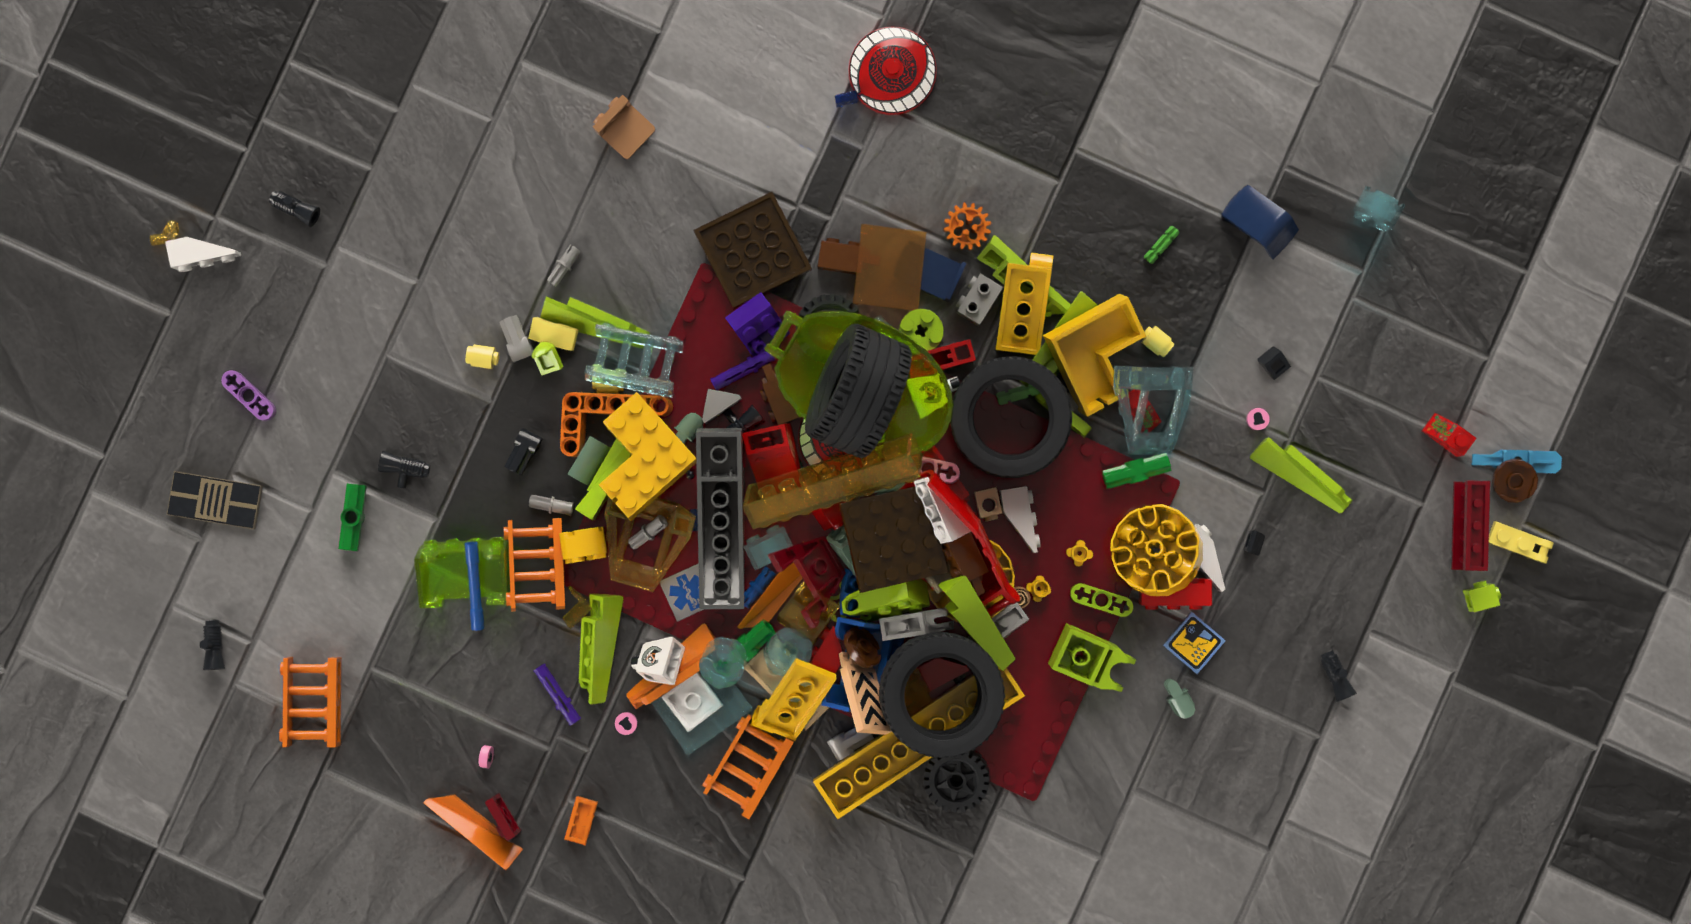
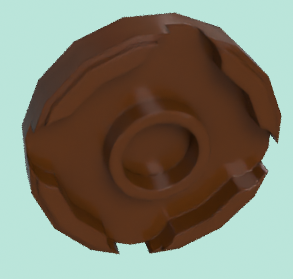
[1492,459,1538,503]
[844,626,881,669]

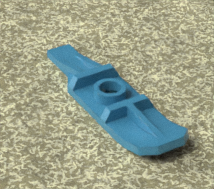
[1472,449,1562,474]

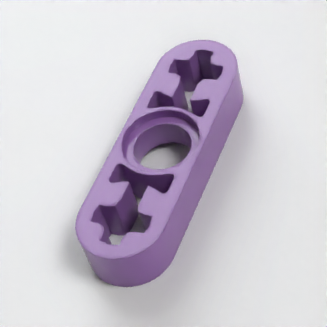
[221,370,276,421]

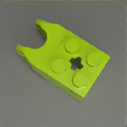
[841,579,930,621]
[1048,623,1136,692]

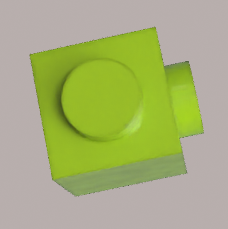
[1463,580,1501,612]

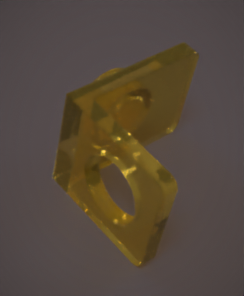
[563,585,592,629]

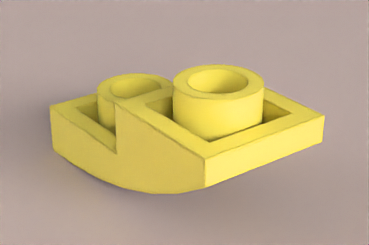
[528,317,579,351]

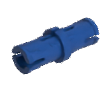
[744,566,776,609]

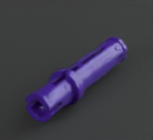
[710,348,775,391]
[533,663,581,726]

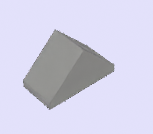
[702,389,742,424]

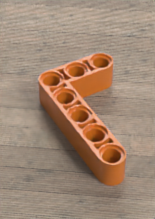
[560,392,673,457]

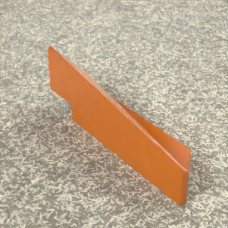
[737,562,803,629]
[626,623,719,709]

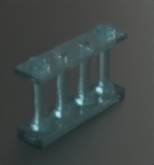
[584,323,684,398]

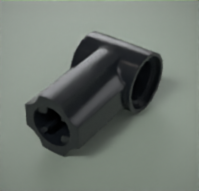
[504,428,543,475]

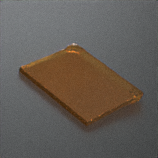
[853,224,926,311]

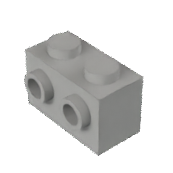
[956,273,1003,327]

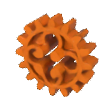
[943,202,991,251]

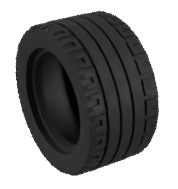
[805,324,912,458]
[950,357,1072,478]
[879,631,1005,759]

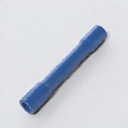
[465,542,485,631]

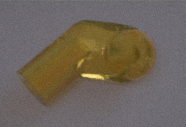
[150,220,179,246]

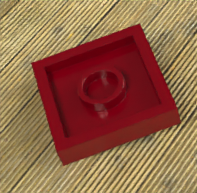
[485,793,521,841]

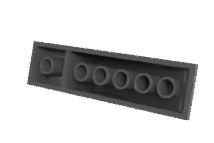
[696,428,745,609]

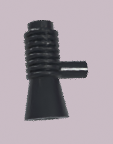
[269,191,321,227]
[723,405,765,433]
[378,451,430,488]
[200,620,225,671]
[1321,650,1357,702]

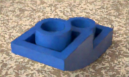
[840,568,860,618]

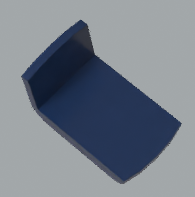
[1221,185,1299,259]
[893,240,967,302]

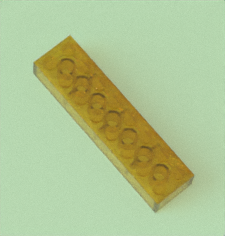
[743,433,923,529]

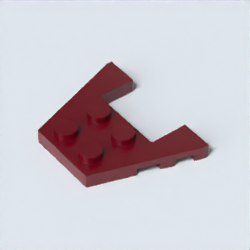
[768,536,846,628]

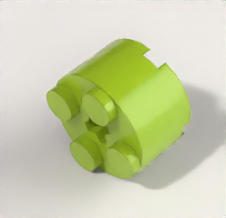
[899,309,944,354]

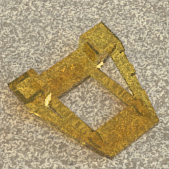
[604,497,696,592]

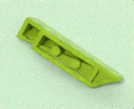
[977,235,1071,317]
[1019,291,1098,387]
[540,296,650,348]
[1250,437,1353,513]
[575,439,632,520]
[938,576,1015,671]
[579,594,623,704]

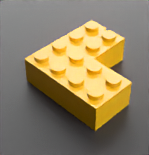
[1043,294,1146,417]
[599,392,697,521]

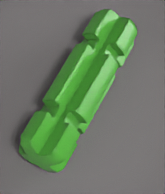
[1144,226,1179,264]
[996,384,1040,405]

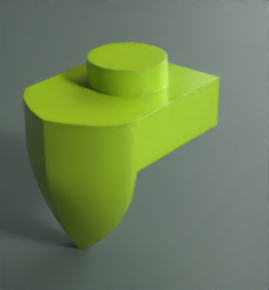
[531,342,563,375]

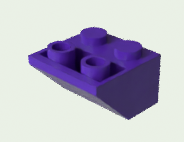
[725,292,790,357]

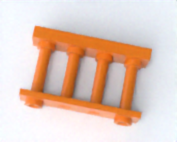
[504,518,565,612]
[279,657,342,747]
[702,714,794,819]

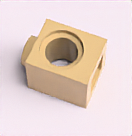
[974,487,1002,522]

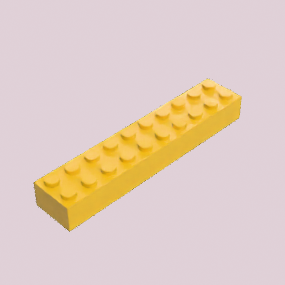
[813,667,1025,819]

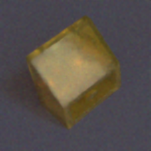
[777,581,840,647]

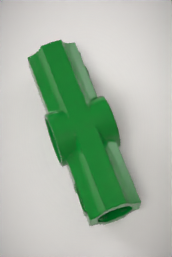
[1102,453,1171,489]
[338,483,367,551]
[714,619,776,677]

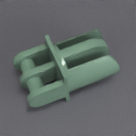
[674,413,704,444]
[1164,679,1195,718]

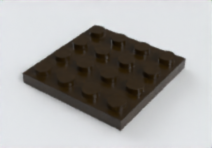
[693,192,812,309]
[839,486,948,593]

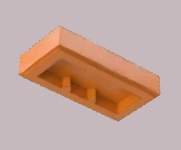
[564,796,598,846]

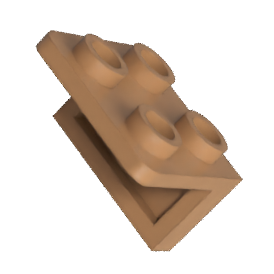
[593,95,655,159]

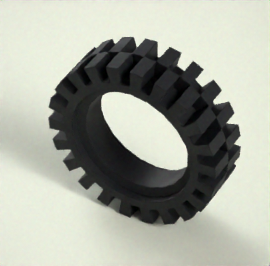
[796,294,864,363]

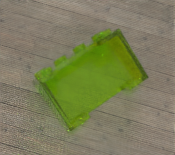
[414,537,510,608]

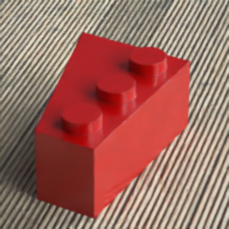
[1139,578,1212,610]

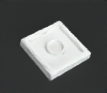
[662,672,724,732]

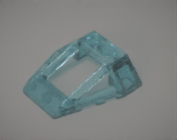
[1113,366,1193,455]

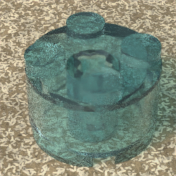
[1353,186,1406,232]
[763,627,812,676]
[699,637,747,689]

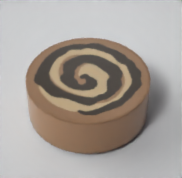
[1010,586,1031,608]

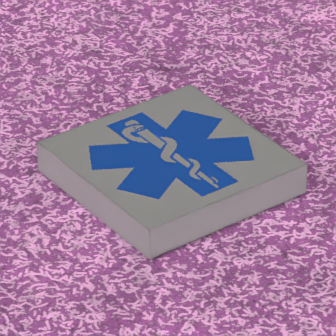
[659,564,704,621]

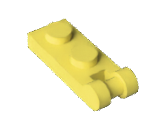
[1489,521,1554,564]

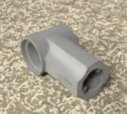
[499,315,533,362]
[827,727,874,761]

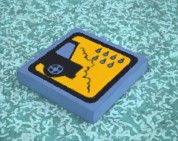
[1163,612,1226,674]

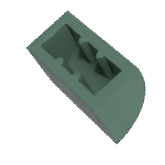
[568,436,611,486]

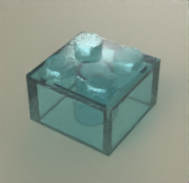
[743,524,794,570]

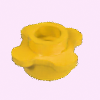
[1066,540,1093,567]
[1026,576,1051,602]

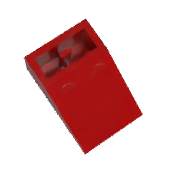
[743,423,805,498]

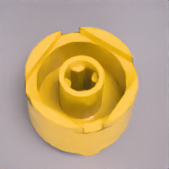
[559,527,607,564]

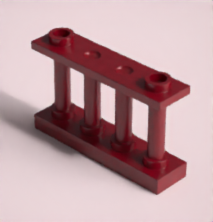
[1451,480,1490,571]

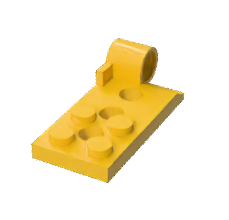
[996,253,1053,355]
[751,658,836,741]

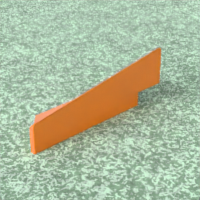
[423,794,523,870]

